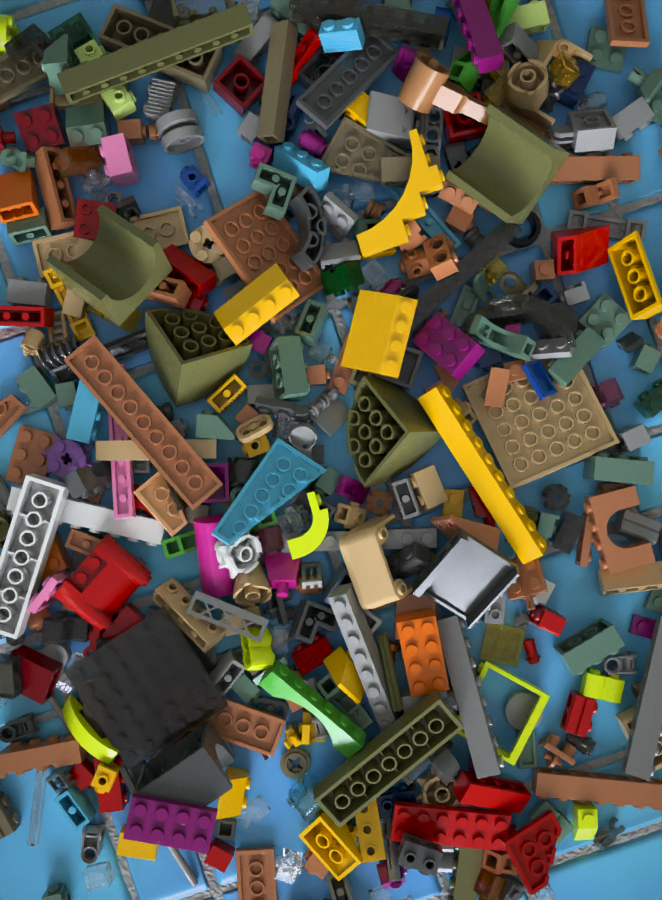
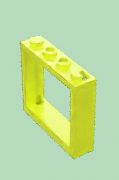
[456,659,550,766]

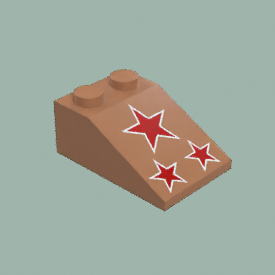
[430,515,500,551]

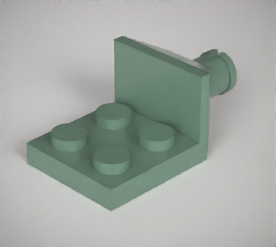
[626,66,662,127]

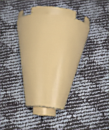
[233,558,272,607]

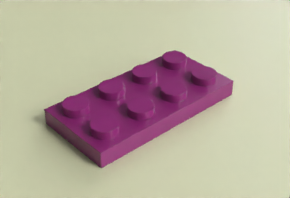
[123,793,218,854]

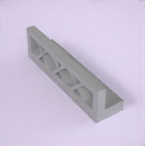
[186,590,269,642]

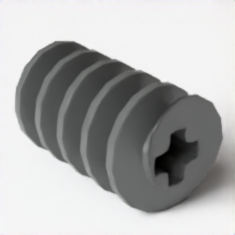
[38,334,82,370]

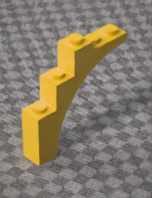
[356,128,445,258]

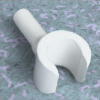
[304,117,328,138]

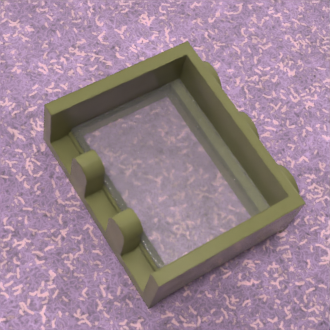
[170,0,232,27]

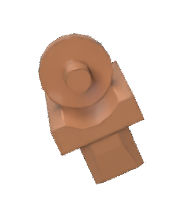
[538,732,577,768]

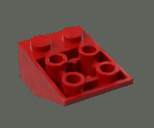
[551,224,609,276]

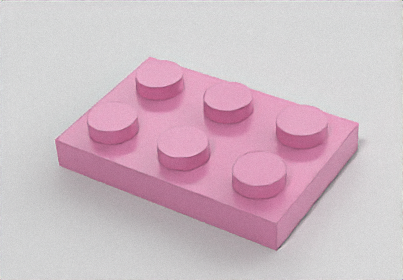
[28,569,71,614]

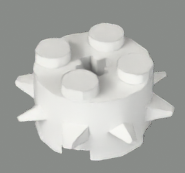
[214,530,262,579]

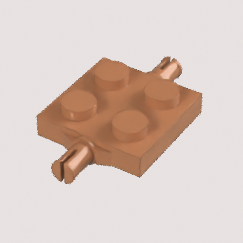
[507,553,548,610]

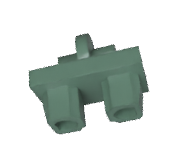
[0,144,35,172]

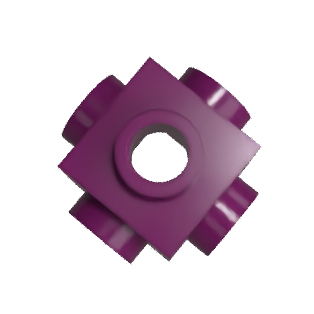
[376,858,408,889]

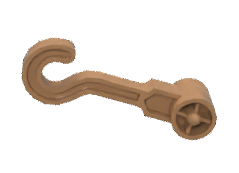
[397,54,554,142]

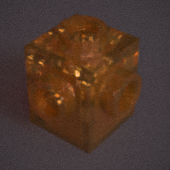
[365,488,394,516]

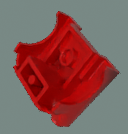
[53,534,153,631]

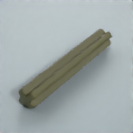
[377,633,403,712]

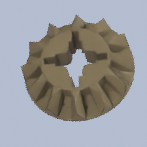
[280,747,311,779]

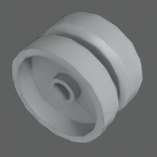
[155,109,205,154]

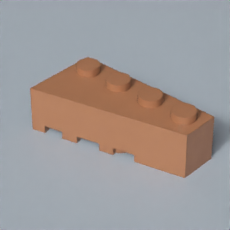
[0,733,88,779]

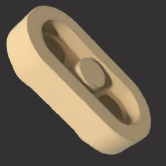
[235,414,274,443]

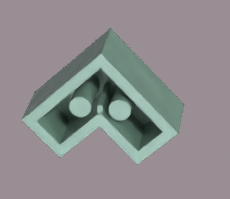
[250,162,297,221]

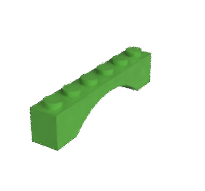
[447,0,520,94]
[161,510,279,559]
[258,660,367,759]

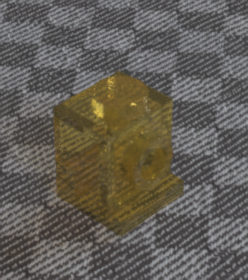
[482,255,509,286]

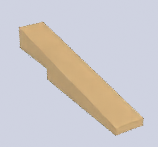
[96,439,216,461]

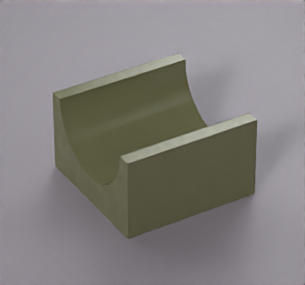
[445,104,570,224]
[46,204,173,326]

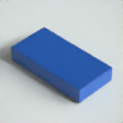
[522,359,558,400]

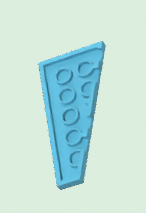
[211,438,327,546]

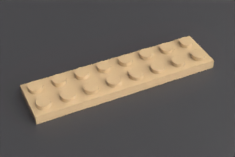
[32,206,189,279]

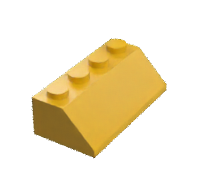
[607,231,662,320]
[213,263,301,345]

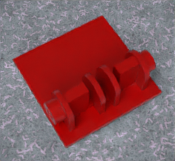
[73,198,117,240]

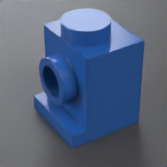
[179,164,211,198]

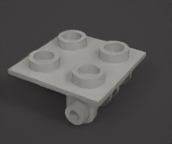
[307,388,349,437]

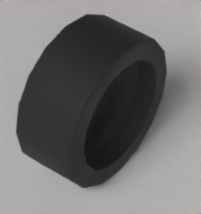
[502,211,541,248]

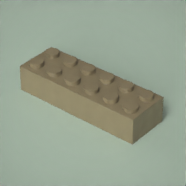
[98,3,224,93]

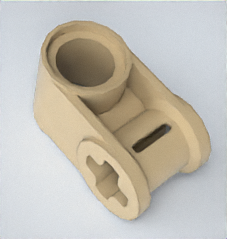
[20,328,49,361]

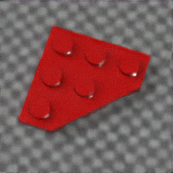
[501,809,562,895]

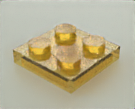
[479,623,526,667]

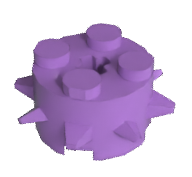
[43,435,95,483]

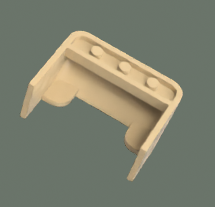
[501,39,594,131]
[339,514,413,610]

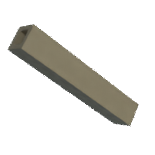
[257,20,298,144]

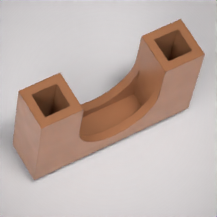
[583,485,656,574]

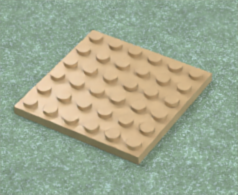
[461,358,620,490]

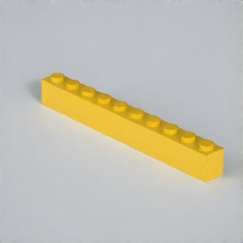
[417,382,548,564]

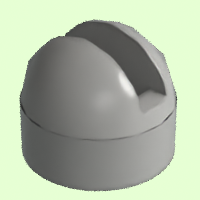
[514,611,531,627]

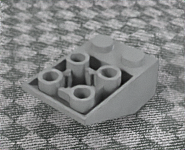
[365,91,426,151]

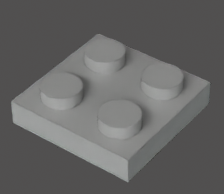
[321,191,359,240]

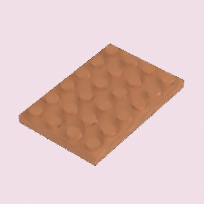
[203,191,324,323]

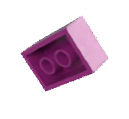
[411,311,485,382]

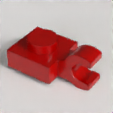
[83,627,105,659]

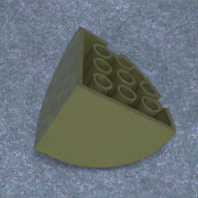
[145,307,253,407]
[346,376,441,487]

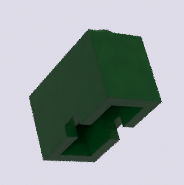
[320,260,365,297]

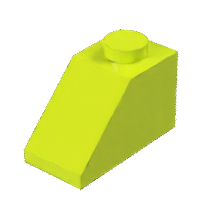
[572,801,598,840]

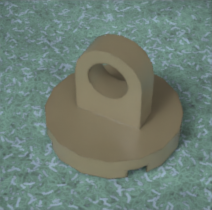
[500,272,538,310]

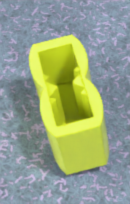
[240,628,275,670]
[579,668,625,703]

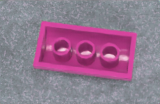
[193,514,235,597]

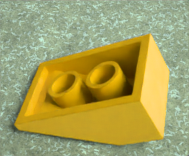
[299,810,363,882]

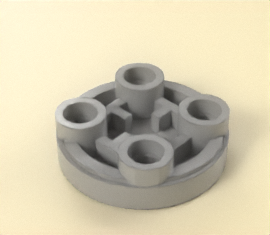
[504,691,543,731]

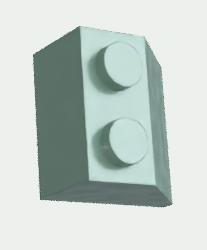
[41,34,80,96]
[65,101,112,149]
[195,411,239,441]

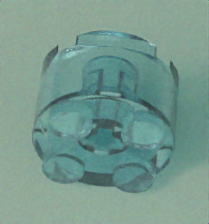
[287,773,324,822]

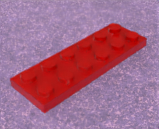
[389,801,512,851]

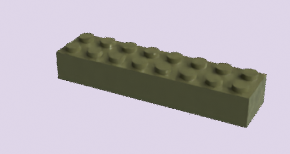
[313,689,464,828]

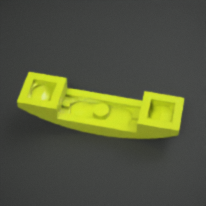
[62,694,119,765]

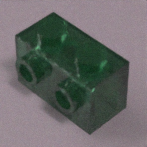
[47,12,97,50]
[633,378,662,418]

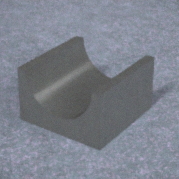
[133,720,235,806]

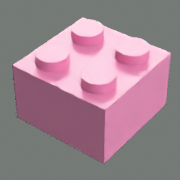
[99,133,141,188]

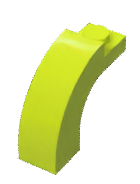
[287,490,329,560]

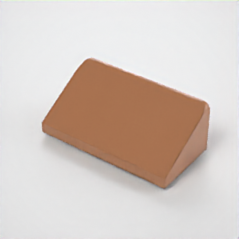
[483,366,510,408]

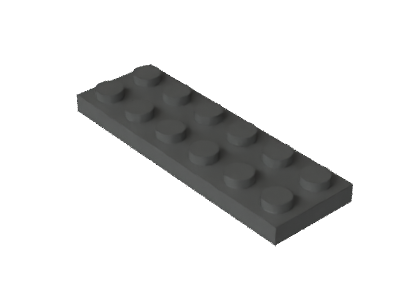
[296,26,400,130]

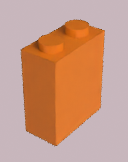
[0,168,40,224]

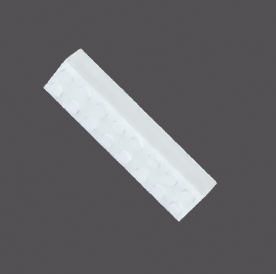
[0,473,69,639]

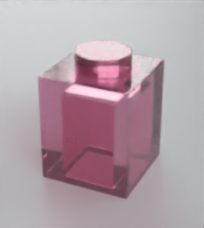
[592,377,625,409]
[255,526,285,556]

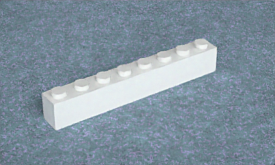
[6,485,166,547]

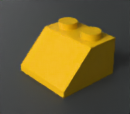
[323,646,364,704]
[216,766,251,819]

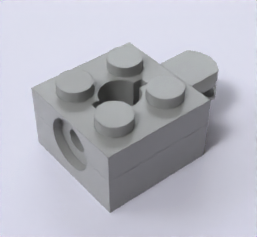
[552,108,617,153]

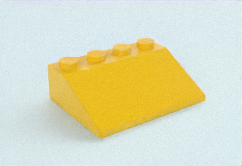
[341,289,418,380]

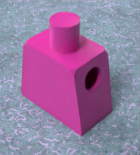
[265,552,302,598]

